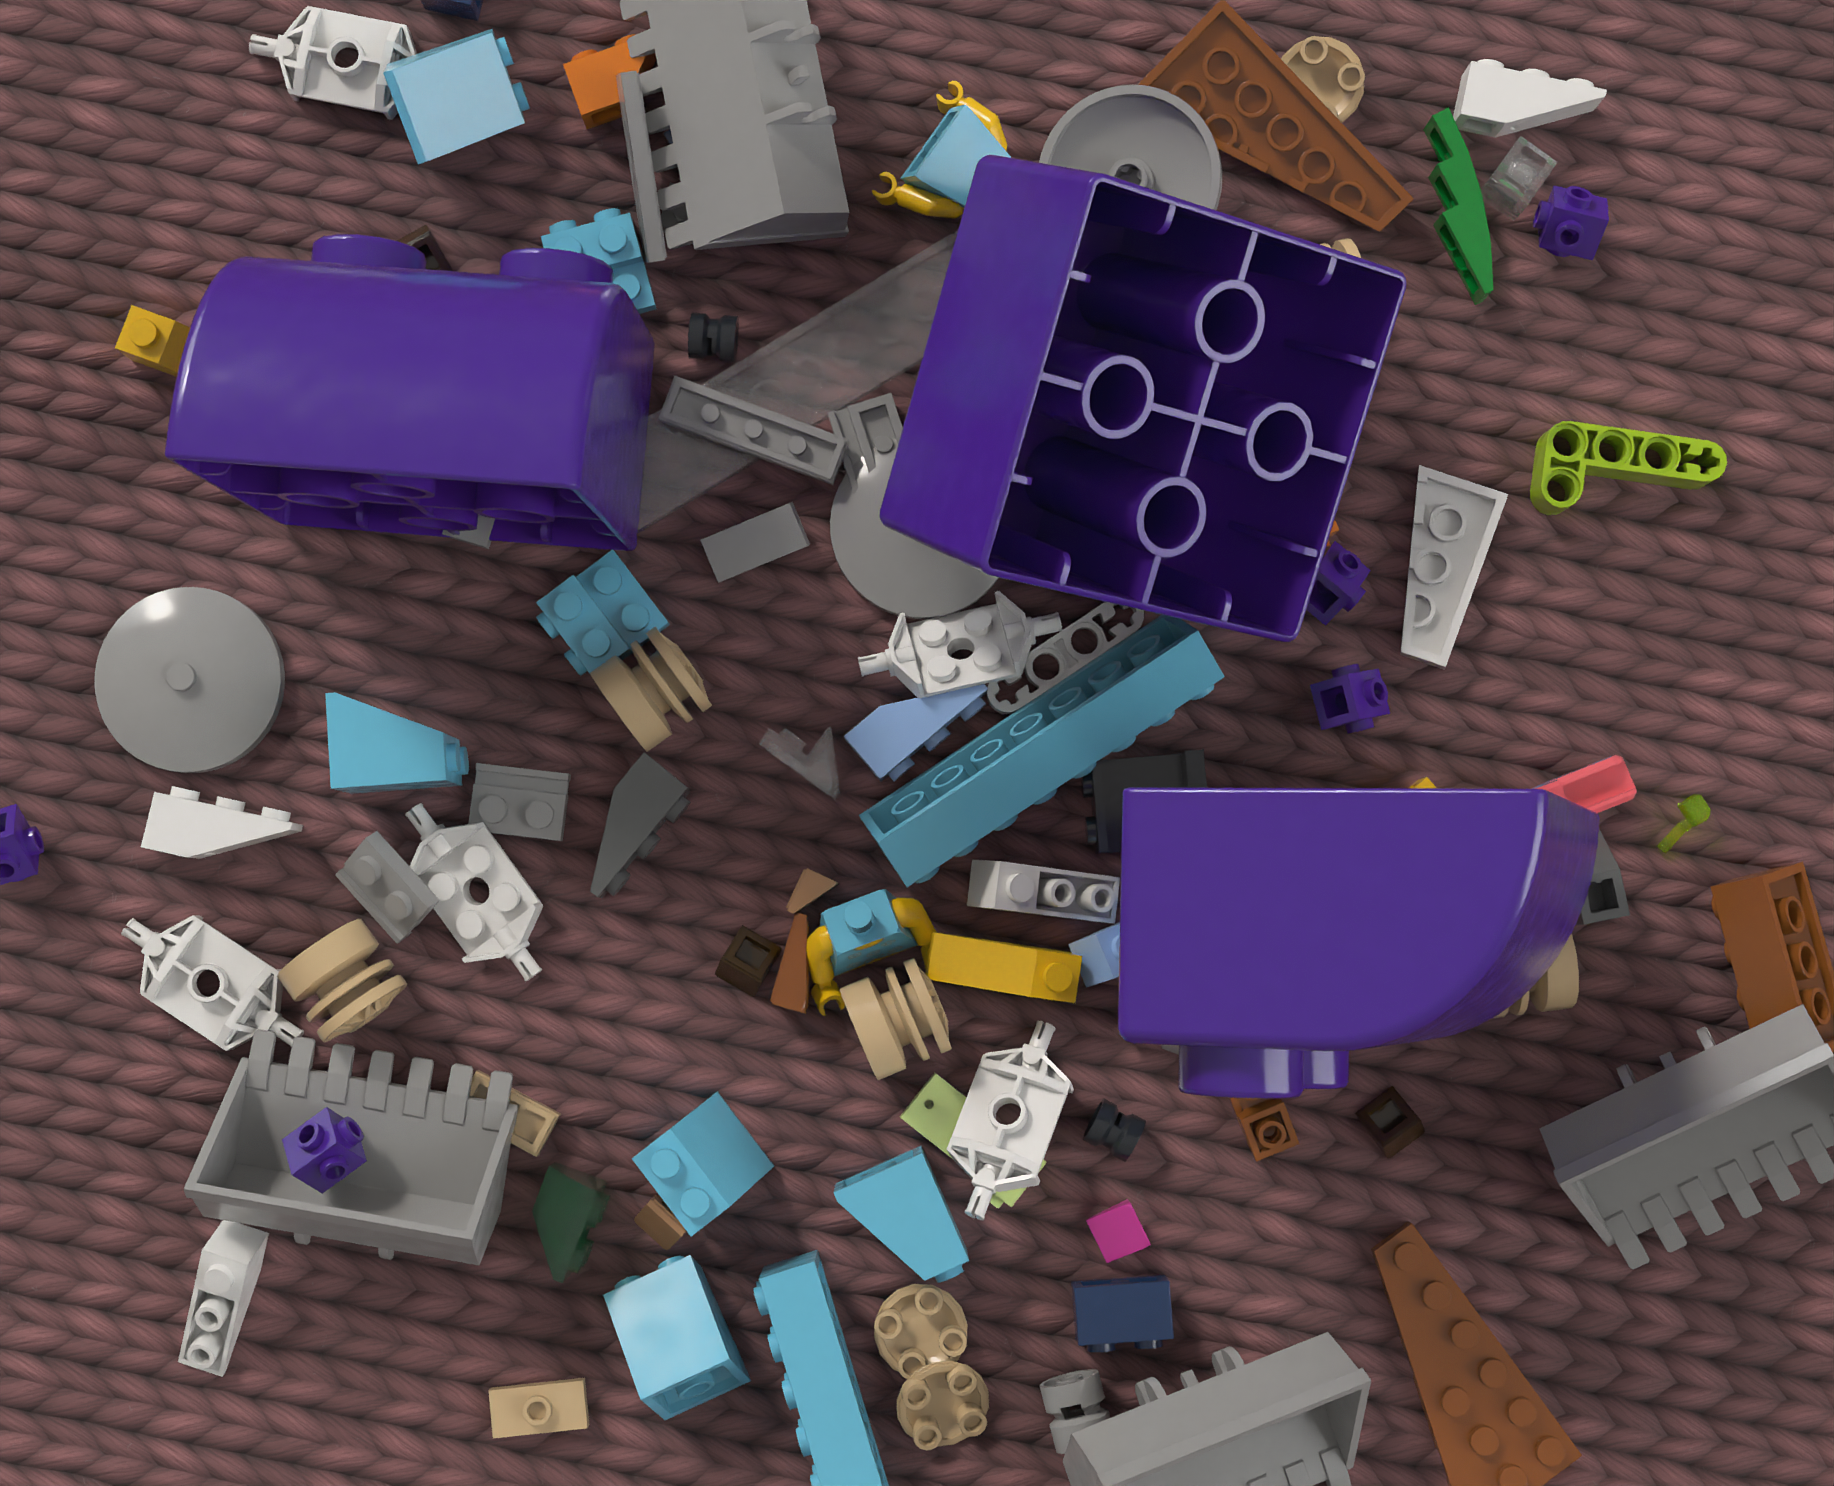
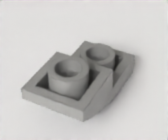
[701,502,810,583]

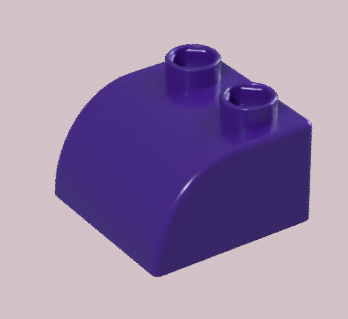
[879,155,1407,642]
[165,234,655,551]
[1118,787,1599,1098]

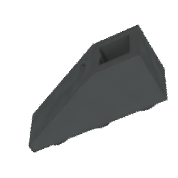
[590,752,691,898]

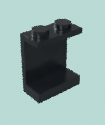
[1081,749,1207,854]

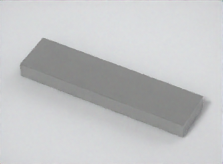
[616,71,667,263]
[658,376,849,485]

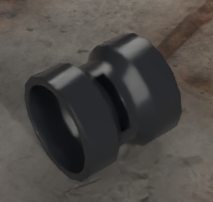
[688,312,739,363]
[1083,1098,1146,1162]

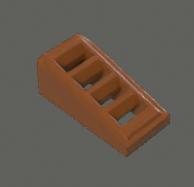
[770,913,809,1014]

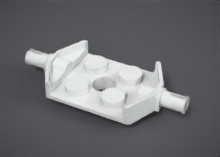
[249,6,417,120]
[858,591,1062,698]
[405,803,543,981]
[121,915,304,1051]
[947,1021,1074,1220]

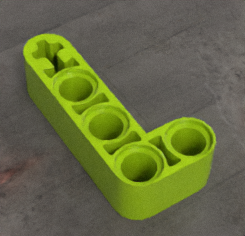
[1530,421,1727,515]

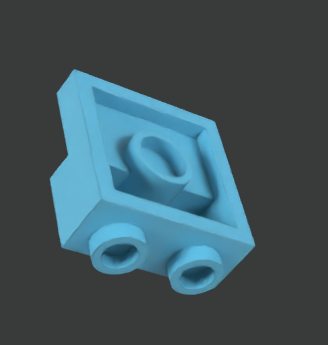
[541,208,657,314]
[536,550,670,676]

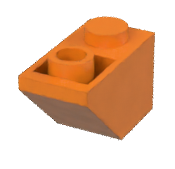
[563,34,656,129]

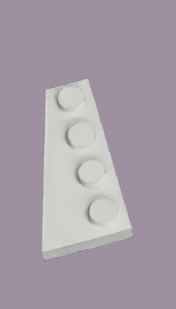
[1400,465,1508,670]

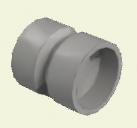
[1039,1369,1110,1454]

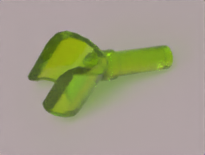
[1657,794,1710,854]

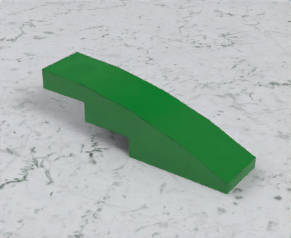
[1423,107,1493,305]

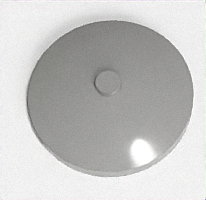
[1039,85,1222,210]
[830,438,999,619]
[95,587,285,773]

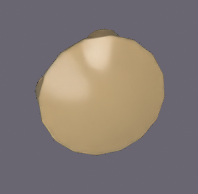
[1281,36,1365,123]
[874,1284,968,1379]
[897,1361,989,1450]

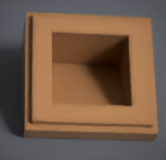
[786,868,839,914]
[634,1194,686,1250]

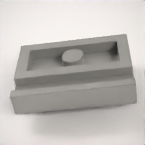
[827,393,903,495]
[468,763,571,841]
[335,831,440,944]

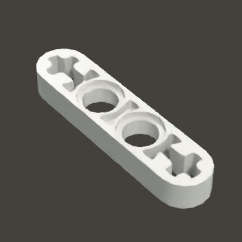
[987,602,1144,714]

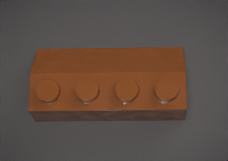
[1711,861,1834,1052]

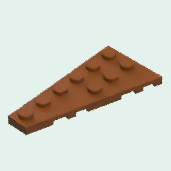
[1138,0,1414,232]
[1371,1221,1582,1486]

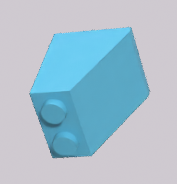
[383,29,530,164]
[325,692,469,794]
[632,1091,774,1236]
[833,1145,969,1283]
[603,1255,751,1420]

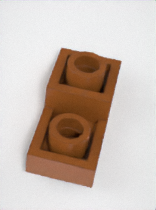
[1228,1097,1299,1162]

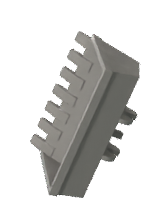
[620,0,849,250]
[1539,1004,1834,1269]
[184,1029,518,1265]
[1063,1332,1371,1486]

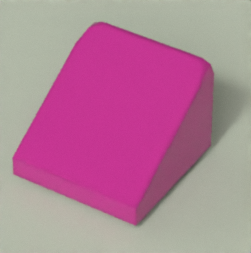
[1086,1199,1151,1263]

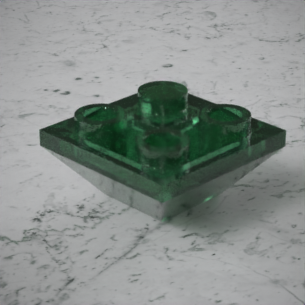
[532,1162,611,1283]

